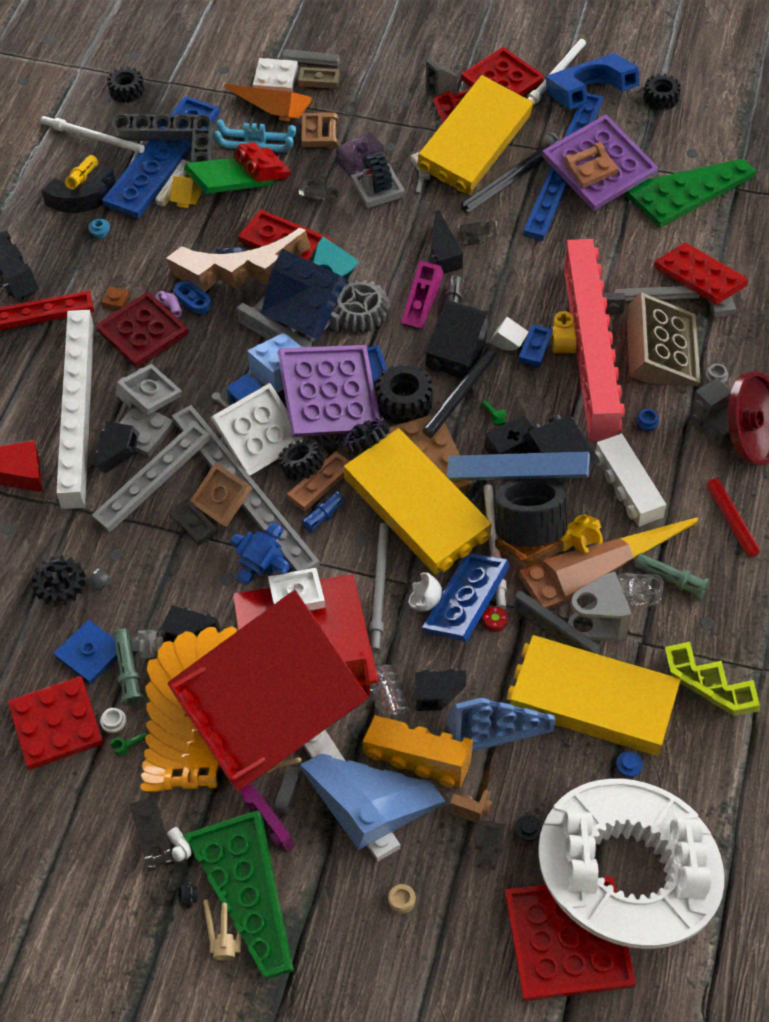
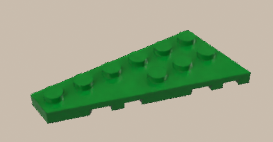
[623,159,757,228]
[183,810,294,979]

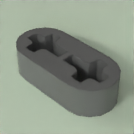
[274,766,303,816]

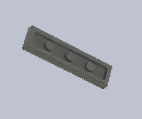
[514,590,600,654]

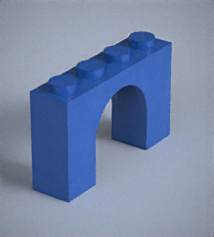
[545,53,640,110]

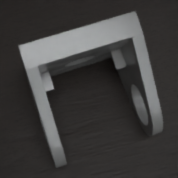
[568,572,631,641]

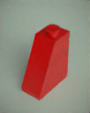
[0,440,43,492]

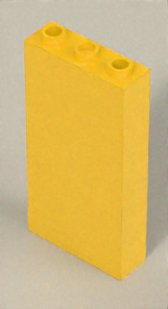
[417,75,534,195]
[344,428,492,575]
[506,635,681,757]

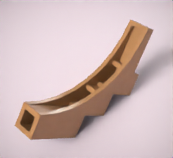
[166,228,310,292]

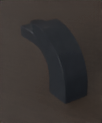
[41,166,116,213]

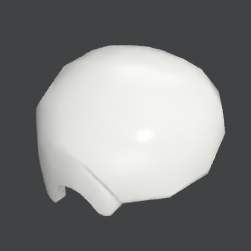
[408,573,442,612]

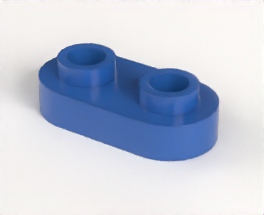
[174,281,211,314]

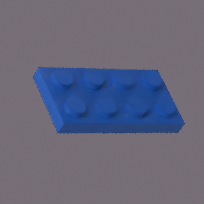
[422,553,510,642]

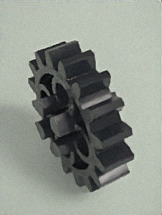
[340,418,390,455]
[32,555,86,607]

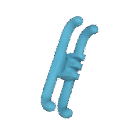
[213,119,296,153]

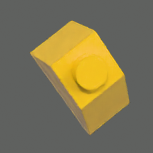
[170,176,202,208]

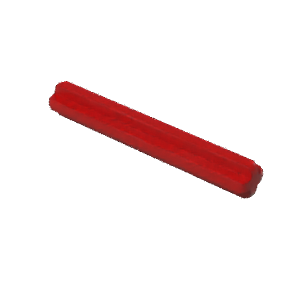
[707,478,760,558]

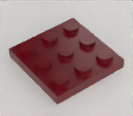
[95,292,189,369]

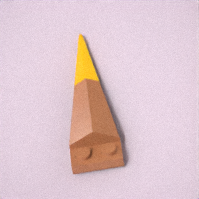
[518,518,699,610]

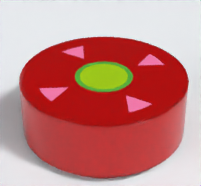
[483,606,508,632]

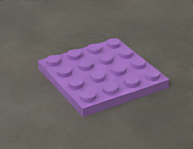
[542,114,659,211]
[277,345,380,437]

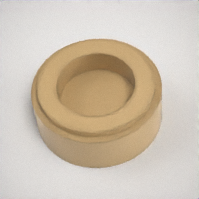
[388,884,416,914]

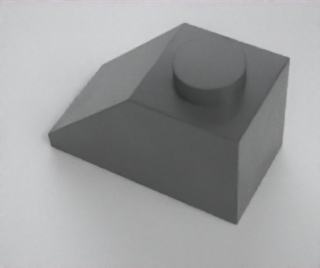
[425,59,457,98]

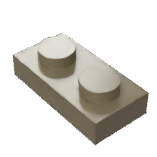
[298,67,340,89]

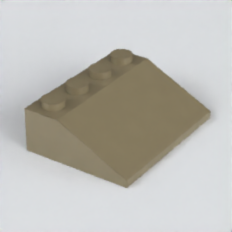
[626,292,701,386]

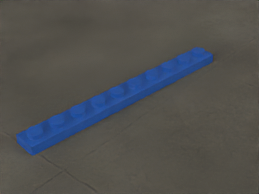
[523,93,604,241]

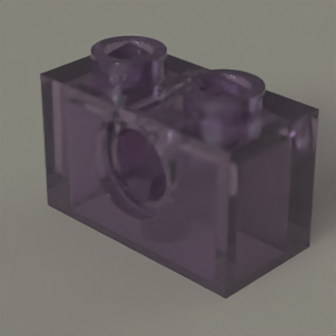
[336,132,384,177]

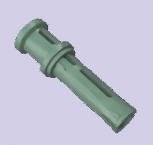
[634,553,710,600]
[113,629,144,706]

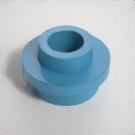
[89,219,110,239]

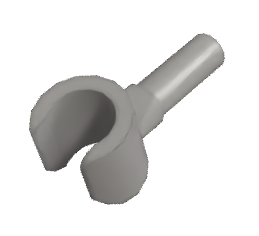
[415,169,430,194]

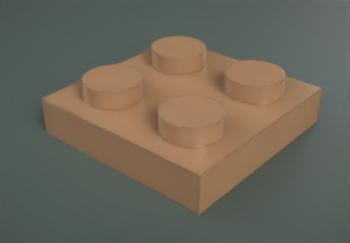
[189,462,253,527]

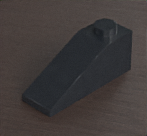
[429,210,463,274]

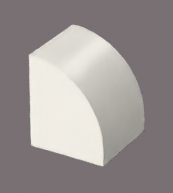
[489,317,528,351]

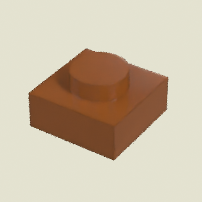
[101,286,131,311]

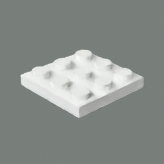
[211,383,304,476]

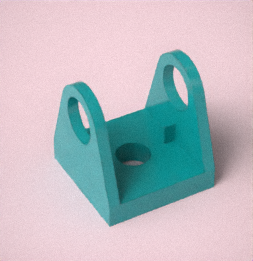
[309,236,359,284]

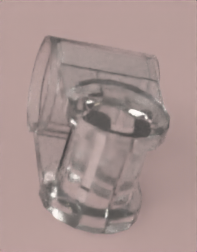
[617,573,664,606]

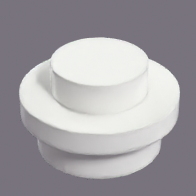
[100,708,127,733]

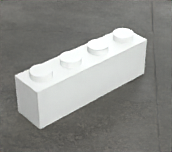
[595,434,666,527]

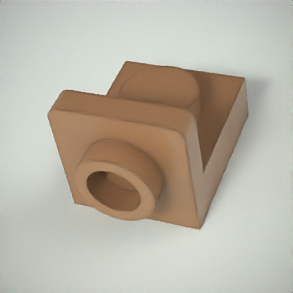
[450,790,492,824]

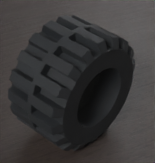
[376,364,433,424]

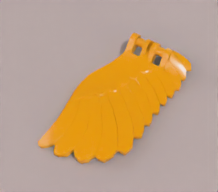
[140,627,237,792]

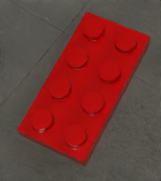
[238,209,333,261]
[654,242,748,305]

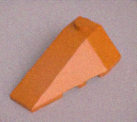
[224,84,312,122]

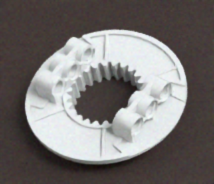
[538,779,724,949]

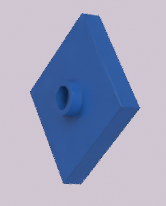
[53,620,117,685]

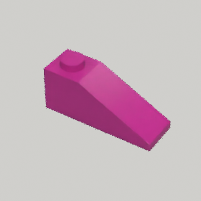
[401,261,444,329]

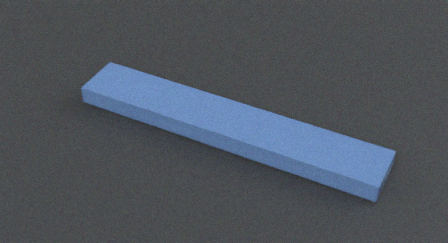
[447,452,590,481]

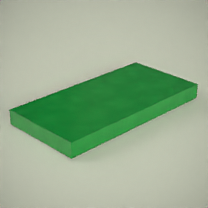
[184,158,274,194]

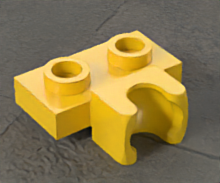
[550,514,603,553]

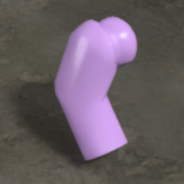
[156,291,182,318]

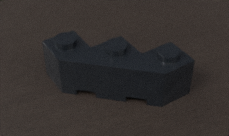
[0,230,39,299]

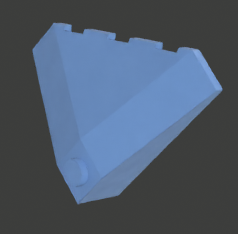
[446,698,555,751]
[300,754,445,850]

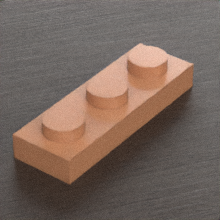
[287,451,350,512]

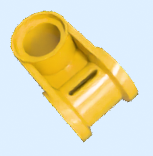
[552,311,576,354]

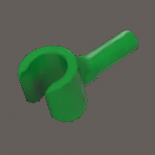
[482,400,507,425]
[110,732,146,757]

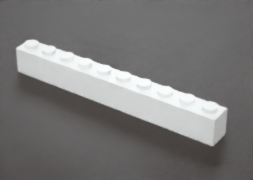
[57,310,94,509]

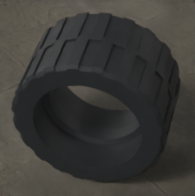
[494,478,568,547]

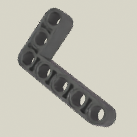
[112,114,214,163]

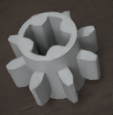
[132,630,163,658]

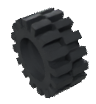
[107,66,144,103]
[643,74,681,110]
[278,439,324,481]

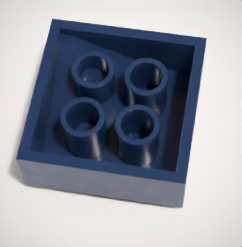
[261,249,347,340]

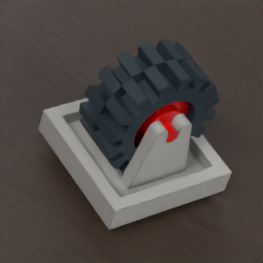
[351,152,405,209]

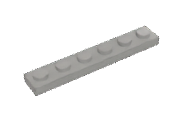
[92,422,211,533]

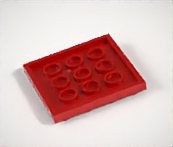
[505,876,636,1002]

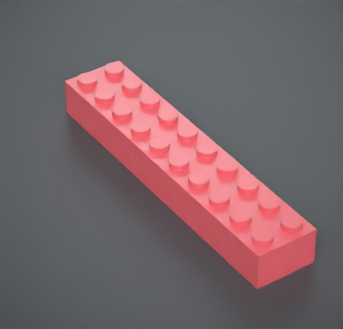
[564,239,625,442]

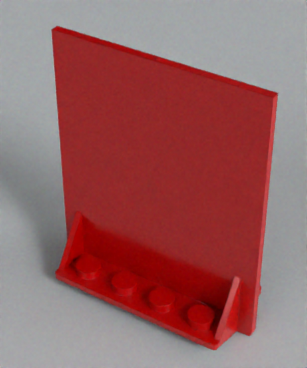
[233,574,378,697]
[168,589,369,791]

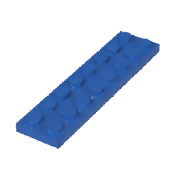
[102,96,220,219]

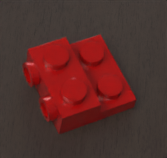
[234,142,291,182]

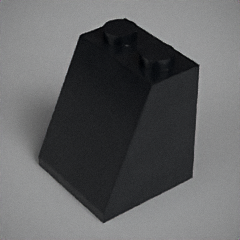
[426,299,488,378]
[522,414,600,482]

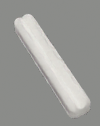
[155,159,190,207]

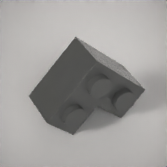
[689,378,732,448]

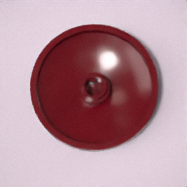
[728,371,769,466]

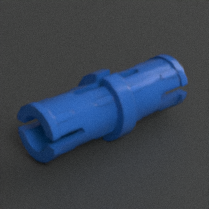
[302,491,346,532]

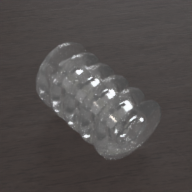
[370,665,411,721]

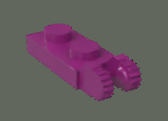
[241,785,295,852]

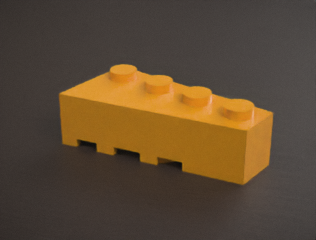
[363,715,473,789]

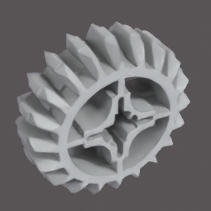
[333,279,389,333]

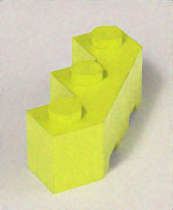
[665,642,760,716]

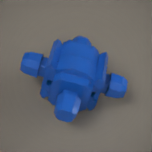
[230,522,290,585]

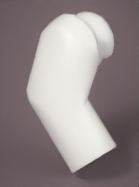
[167,827,191,862]

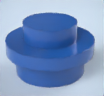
[636,409,659,431]
[616,752,643,778]

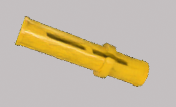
[65,155,98,189]

